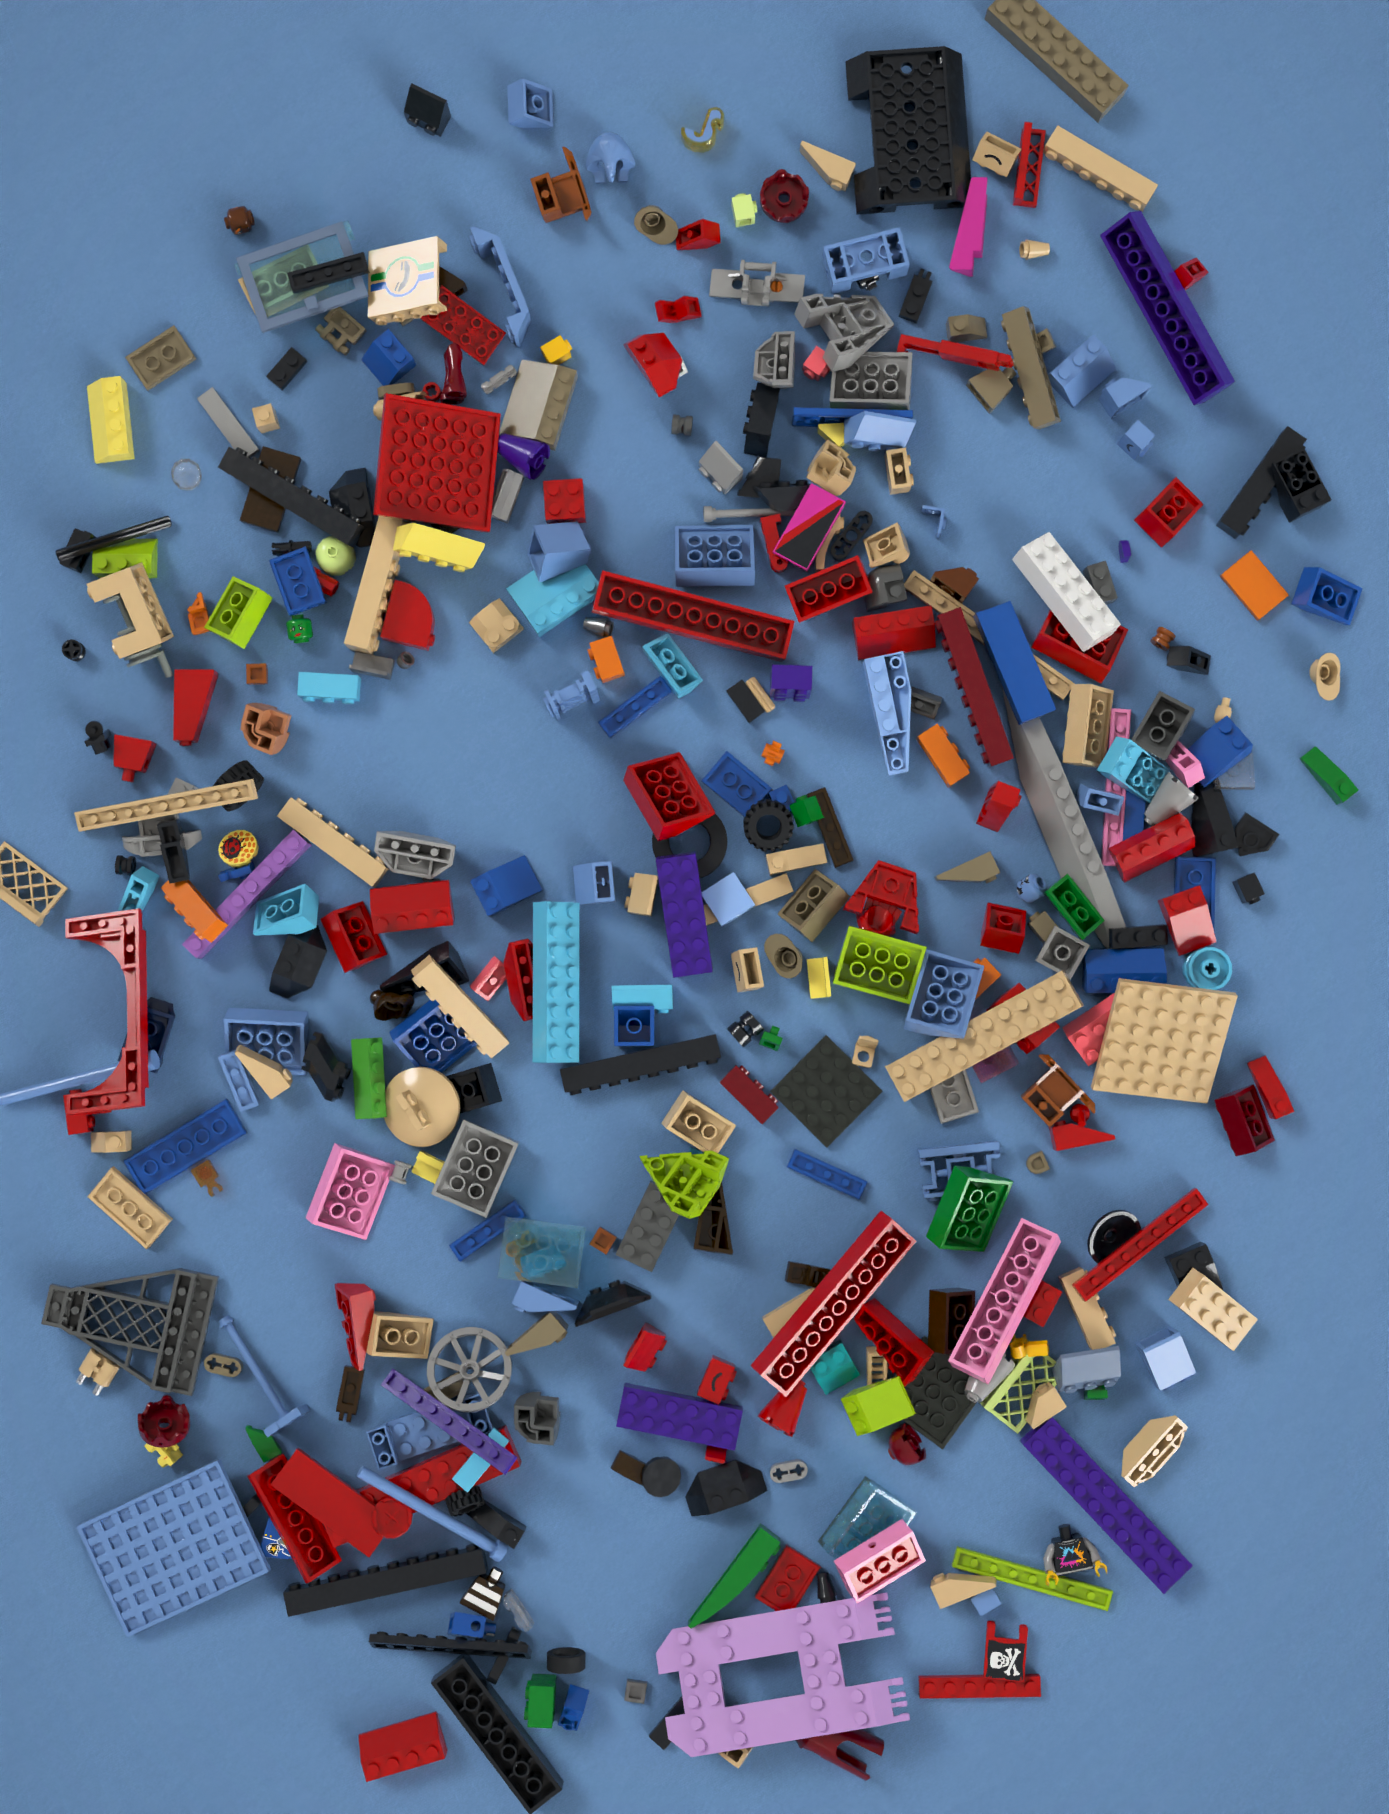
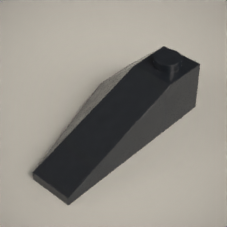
[380,941,469,996]

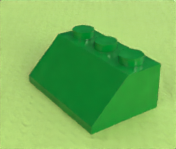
[1043,874,1105,940]

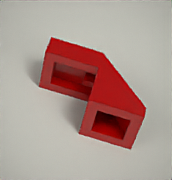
[655,296,702,323]

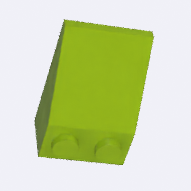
[841,1376,916,1436]

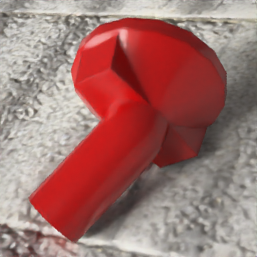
[1070,1104,1090,1127]

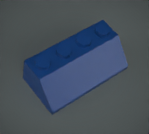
[1082,948,1167,993]

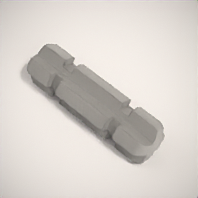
[481,365,517,394]

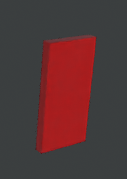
[420,285,506,366]

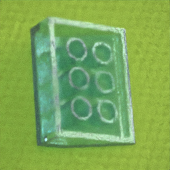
[497,1217,586,1288]
[818,1476,917,1559]

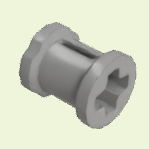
[389,1160,412,1185]

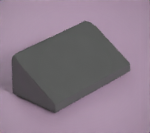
[911,686,942,719]

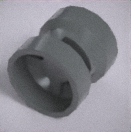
[671,414,693,436]

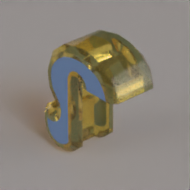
[681,107,724,153]

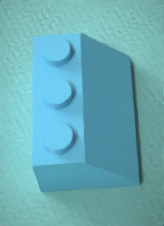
[643,633,703,699]
[612,985,673,1013]

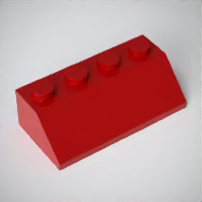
[785,555,873,623]
[852,605,936,660]
[1108,813,1195,883]
[370,880,455,934]
[358,1711,448,1782]

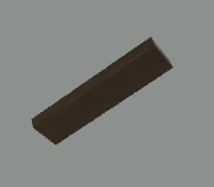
[806,787,854,868]

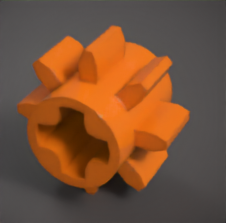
[761,740,785,766]

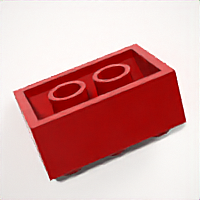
[320,901,387,973]
[986,982,1060,1054]

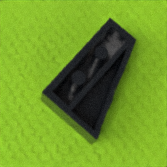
[743,382,780,457]

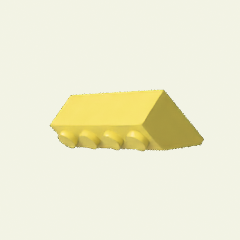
[87,376,135,464]
[393,523,485,572]

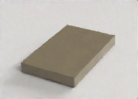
[125,325,196,391]

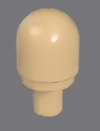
[1214,697,1232,723]

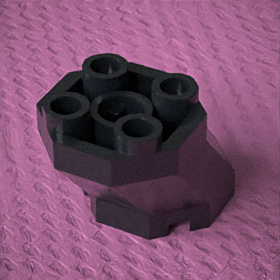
[301,1032,351,1102]

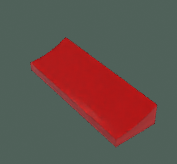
[270,1447,384,1557]
[247,1454,342,1583]

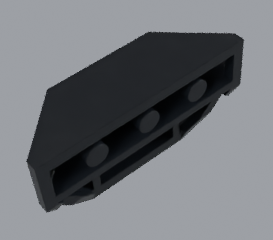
[329,468,376,548]
[269,925,327,999]
[574,1280,652,1327]
[685,1459,768,1516]

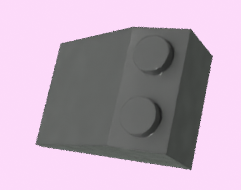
[1131,691,1195,761]

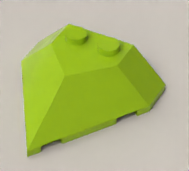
[639,1150,729,1219]

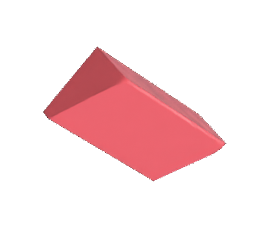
[470,956,506,1001]

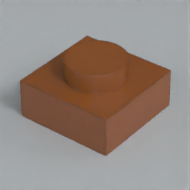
[246,663,268,685]
[589,1227,617,1254]

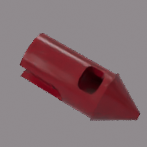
[795,1729,884,1781]

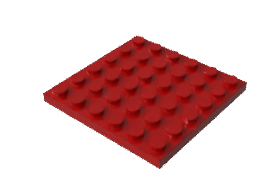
[373,393,501,533]

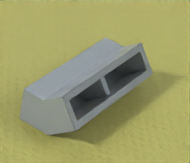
[491,469,524,524]

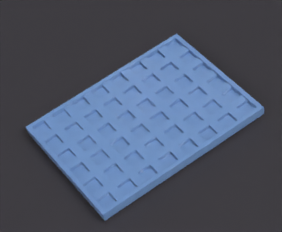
[76,1459,271,1637]

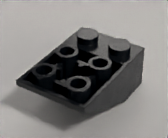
[1272,448,1332,523]

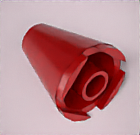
[757,1380,807,1437]

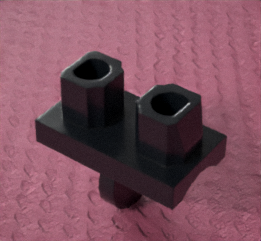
[84,721,111,755]

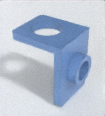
[920,505,947,539]

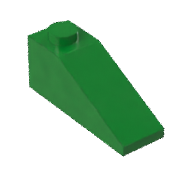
[1299,746,1359,805]

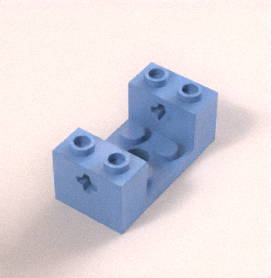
[822,227,910,294]

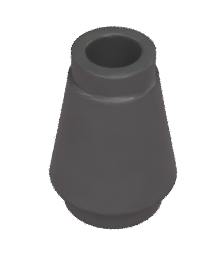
[583,617,614,638]

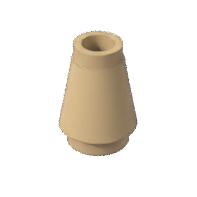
[1019,239,1050,260]

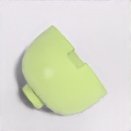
[316,536,356,576]

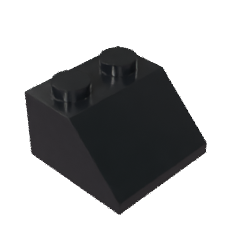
[404,83,451,137]

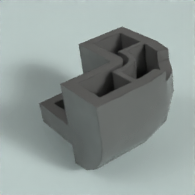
[863,564,907,612]
[514,1392,561,1446]

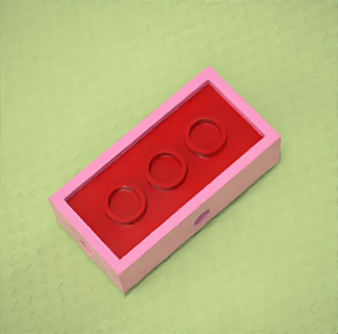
[834,1519,926,1603]

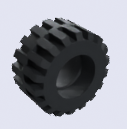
[213,760,264,812]
[743,799,794,852]

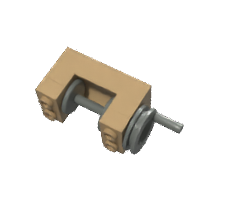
[86,562,174,678]

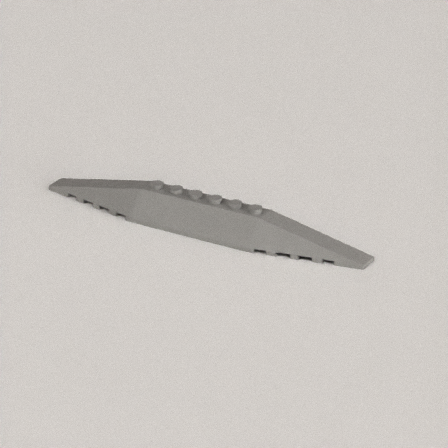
[1001,685,1134,948]

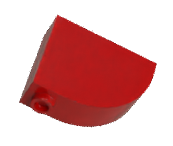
[380,580,435,651]

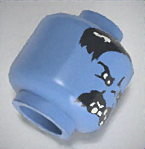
[1017,874,1047,903]

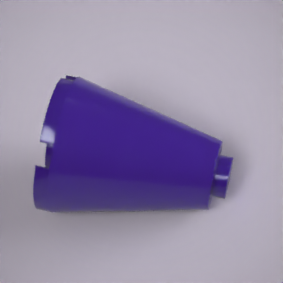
[497,433,550,480]

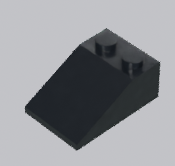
[446,1063,502,1114]
[1164,1242,1224,1291]

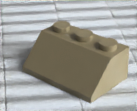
[778,869,850,942]

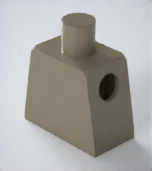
[966,368,1016,414]

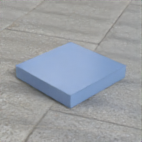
[702,872,755,927]

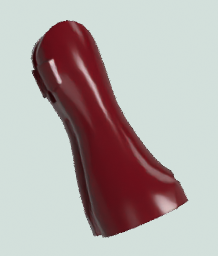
[440,343,467,405]

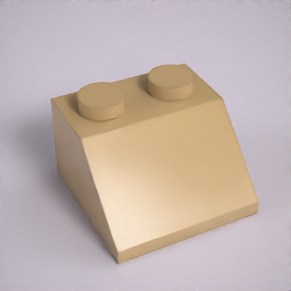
[624,873,659,917]

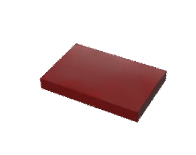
[755,1544,821,1611]

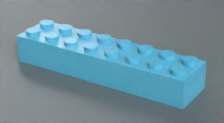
[532,901,580,1063]

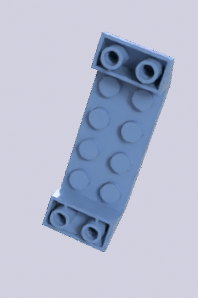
[469,226,531,348]
[366,1393,493,1471]

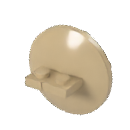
[384,1067,460,1147]

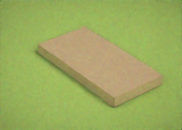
[88,1166,173,1250]

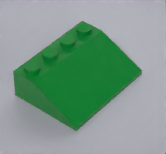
[926,1166,1013,1252]

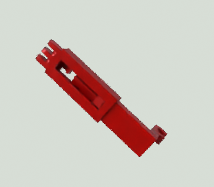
[897,334,1014,371]

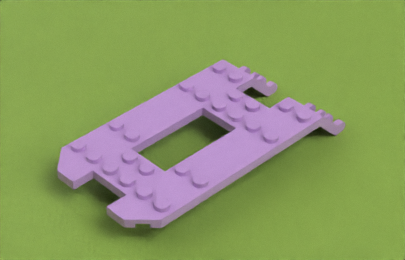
[656,1593,910,1757]

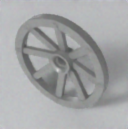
[427,1327,512,1413]

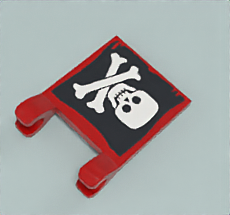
[983,1621,1028,1683]

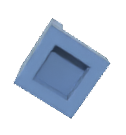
[971,1588,1001,1616]

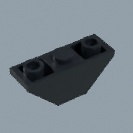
[753,480,811,511]

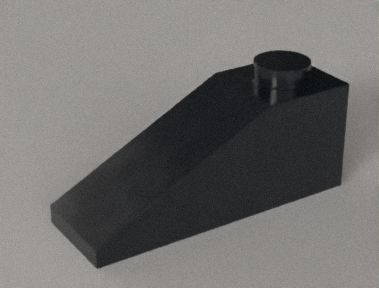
[467,1500,526,1549]

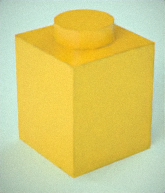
[540,335,572,365]

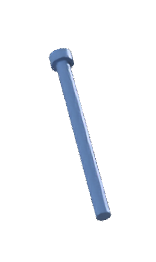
[0,1050,160,1106]
[356,1466,508,1562]

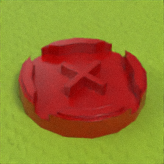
[371,1496,413,1539]

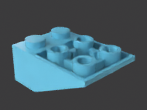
[1097,737,1170,803]

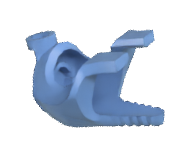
[585,132,635,183]

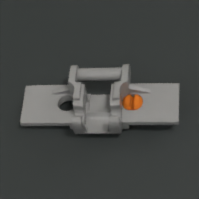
[709,260,805,306]

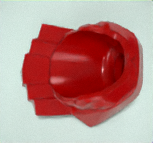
[856,898,902,937]

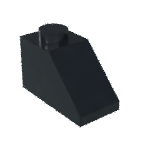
[1167,646,1211,675]

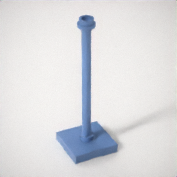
[219,1315,311,1437]

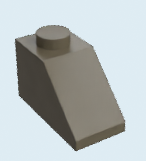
[946,314,987,343]

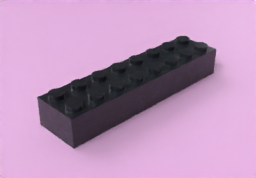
[431,1654,564,1814]

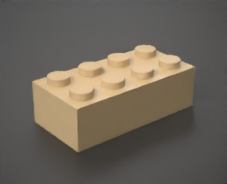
[1168,1268,1258,1351]

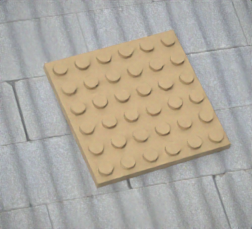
[1091,978,1238,1103]

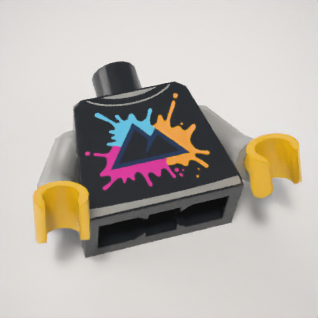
[1043,1524,1108,1586]

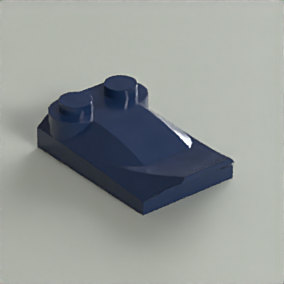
[118,997,175,1073]

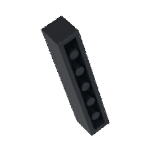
[1216,426,1307,539]

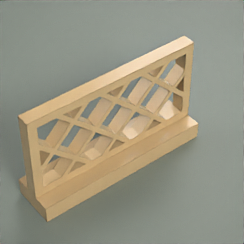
[0,841,68,927]

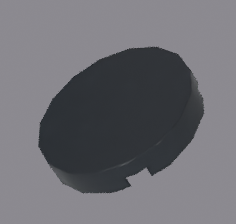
[641,1456,681,1497]

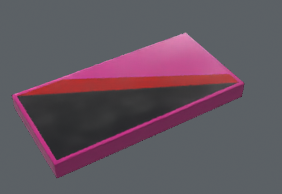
[773,483,846,572]

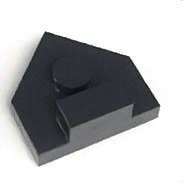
[1234,812,1280,856]

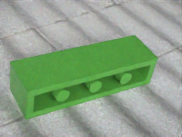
[351,1037,387,1119]

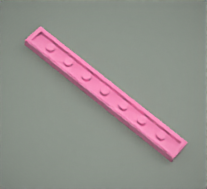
[1101,708,1131,867]

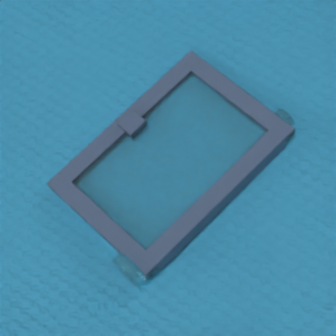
[234,220,369,333]

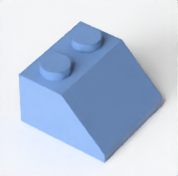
[507,78,553,129]
[1098,377,1152,419]

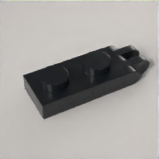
[899,269,933,324]

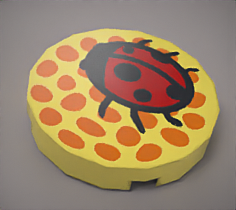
[218,830,259,867]

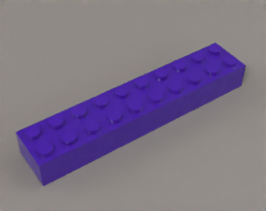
[1100,211,1235,405]
[1020,1417,1193,1594]

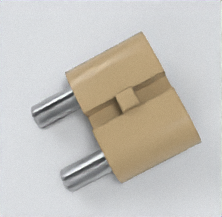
[76,1348,120,1396]

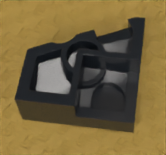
[737,457,781,498]

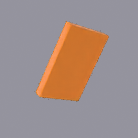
[1220,550,1289,621]

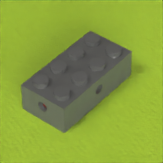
[616,1180,679,1272]

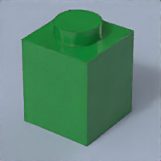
[789,795,824,827]

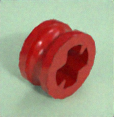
[423,382,441,402]

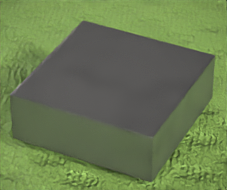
[624,1678,647,1704]

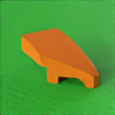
[187,592,210,635]

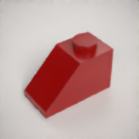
[676,219,721,250]
[1174,257,1209,291]

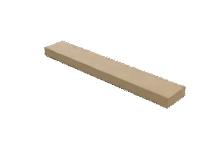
[704,873,794,925]

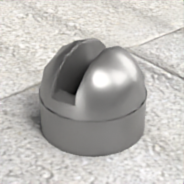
[397,652,414,669]

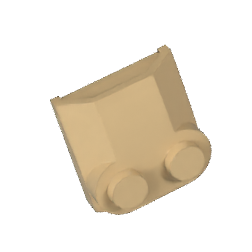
[863,522,910,568]
[469,598,524,654]

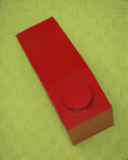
[1247,1056,1294,1119]
[1049,1120,1115,1151]

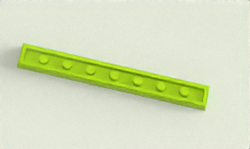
[951,1546,1113,1611]

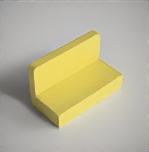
[806,957,831,999]
[412,1150,445,1184]

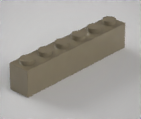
[1001,306,1061,430]

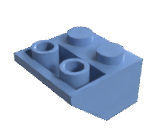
[573,861,616,905]

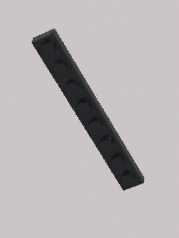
[369,1632,532,1659]

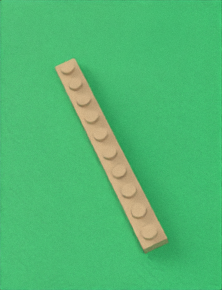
[904,570,1075,701]
[74,778,258,832]

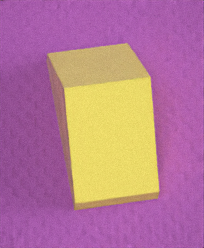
[817,423,844,448]

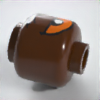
[224,206,255,235]

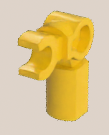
[1009,1334,1049,1359]

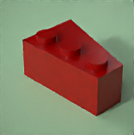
[976,781,1022,832]

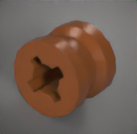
[1150,627,1176,651]

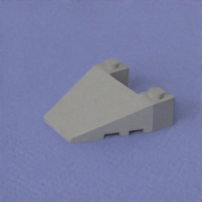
[794,294,894,372]

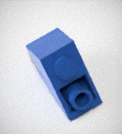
[558,1684,589,1731]

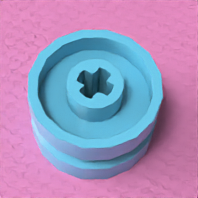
[1182,947,1232,990]

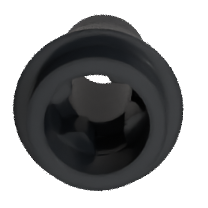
[817,1572,837,1604]

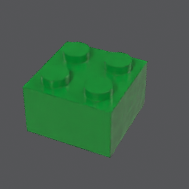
[524,1673,557,1729]

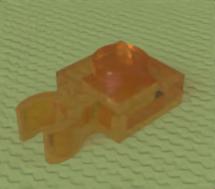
[191,1160,223,1197]

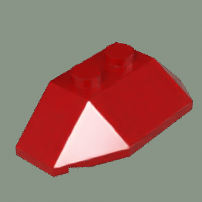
[623,333,683,398]
[503,939,533,1021]

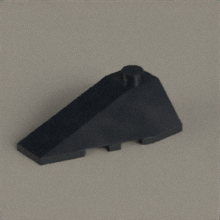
[1191,778,1238,857]

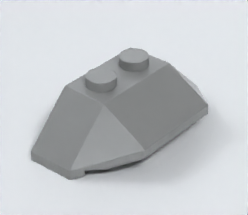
[753,331,795,389]
[374,831,456,879]

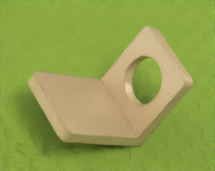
[852,1036,879,1068]

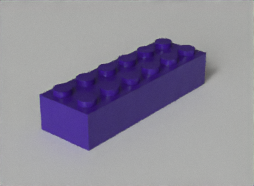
[656,852,713,978]
[616,1383,743,1451]

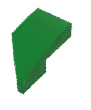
[245,1425,282,1463]

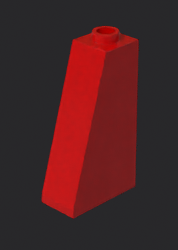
[173,669,218,746]

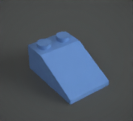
[512,1278,579,1313]

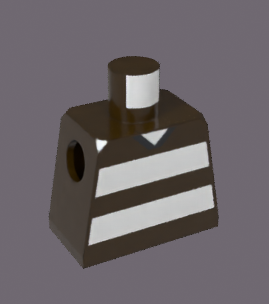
[460,1566,505,1621]

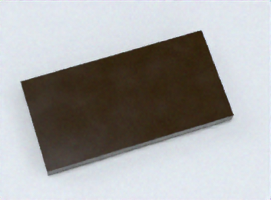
[240,446,301,533]

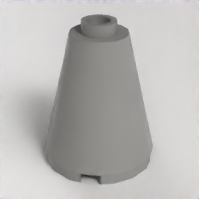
[1144,772,1199,826]
[964,1353,1015,1403]

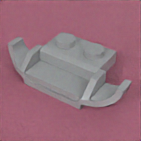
[122,813,202,857]

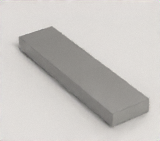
[197,387,260,458]

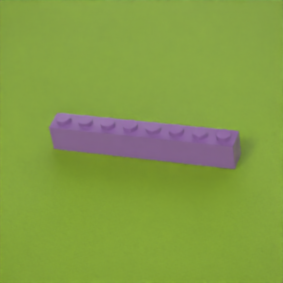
[182,829,311,959]

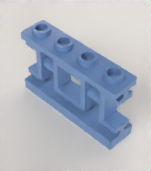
[543,671,600,720]
[917,1141,1000,1201]

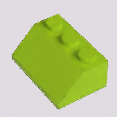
[92,539,158,578]
[204,576,273,649]

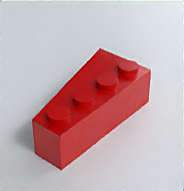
[854,1298,934,1387]

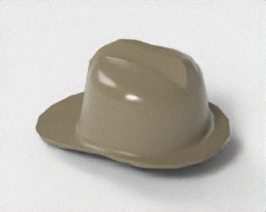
[634,205,678,245]
[764,934,803,979]

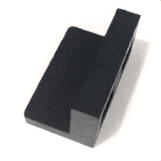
[59,528,96,573]

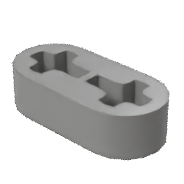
[770,1459,808,1483]

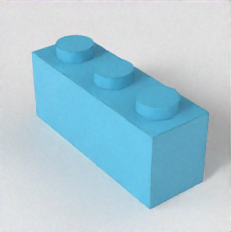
[297,672,361,704]

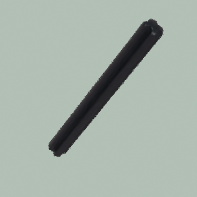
[55,516,172,561]

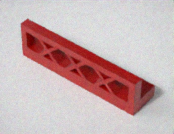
[1013,122,1046,208]

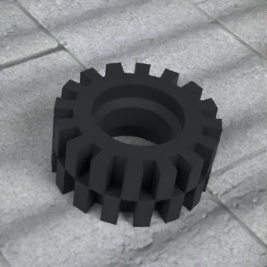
[445,1486,485,1517]

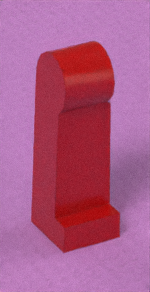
[760,513,788,573]

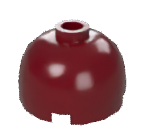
[888,1423,926,1465]

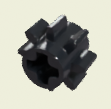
[856,275,879,291]

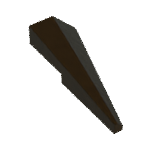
[693,1182,733,1255]

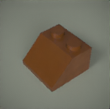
[930,567,979,603]

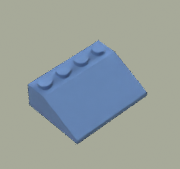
[675,525,755,587]
[904,949,984,1039]
[224,1008,309,1075]

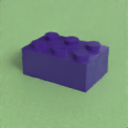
[769,664,813,702]

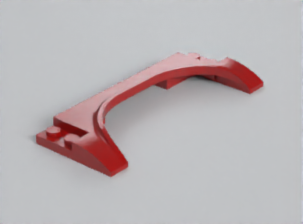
[65,908,149,1115]

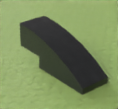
[157,818,190,883]

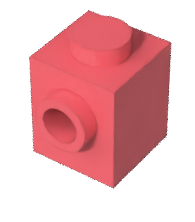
[802,346,830,381]

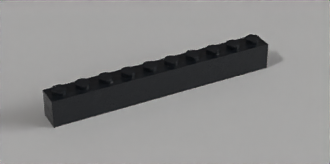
[283,1544,488,1617]

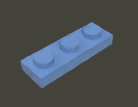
[218,1050,260,1112]

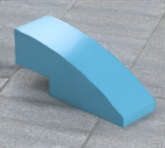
[452,1427,510,1493]

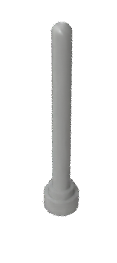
[703,506,796,522]

